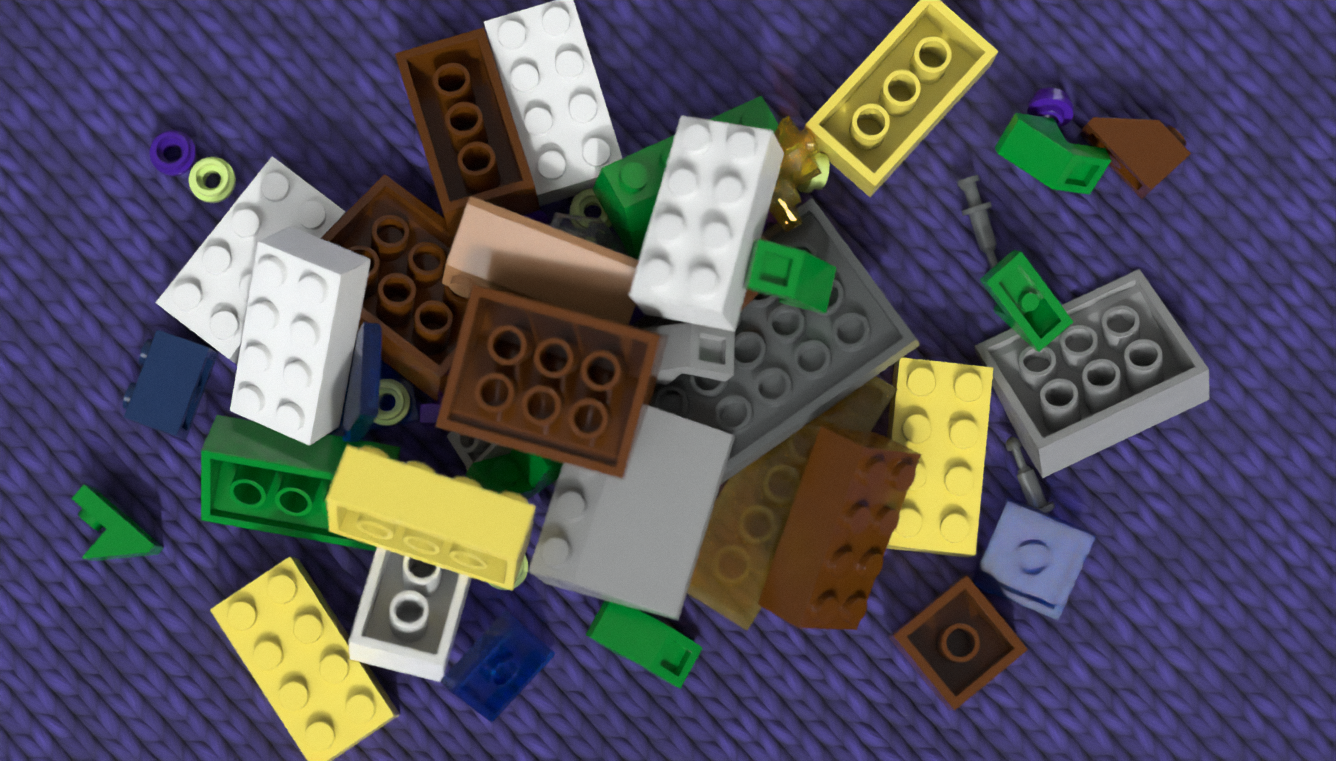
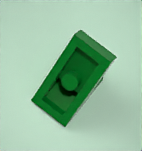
[979,249,1074,352]
[71,484,164,561]

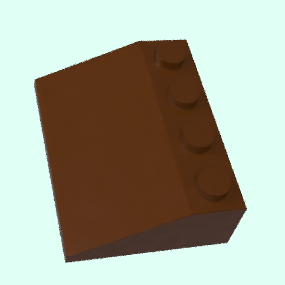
[320,174,469,402]
[436,285,669,479]

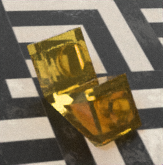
[769,116,822,232]

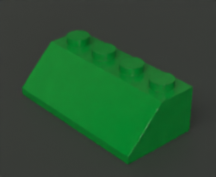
[592,96,796,260]
[201,415,401,551]

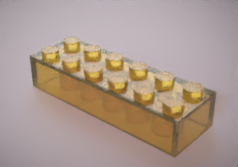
[686,376,897,632]

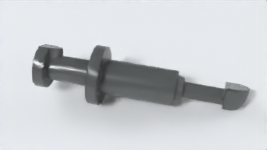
[956,175,998,269]
[1006,437,1063,545]

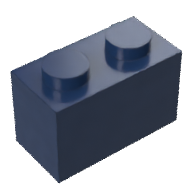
[123,330,218,440]

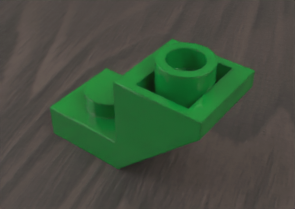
[995,113,1112,195]
[743,239,836,314]
[465,449,563,500]
[586,600,703,689]

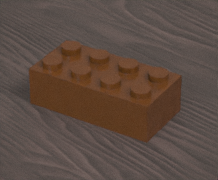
[395,27,540,237]
[757,426,921,630]

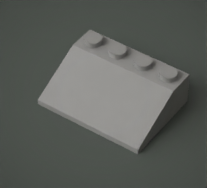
[975,269,1210,478]
[528,406,735,620]

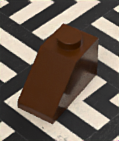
[1079,117,1191,199]

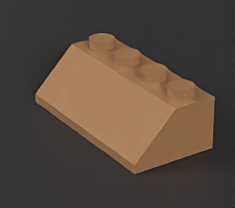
[442,196,639,324]

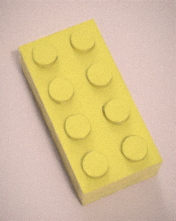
[802,0,998,197]
[887,357,993,558]
[327,446,535,591]
[210,557,400,761]

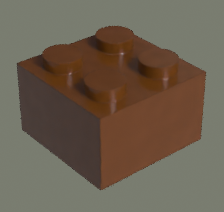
[888,575,1028,711]

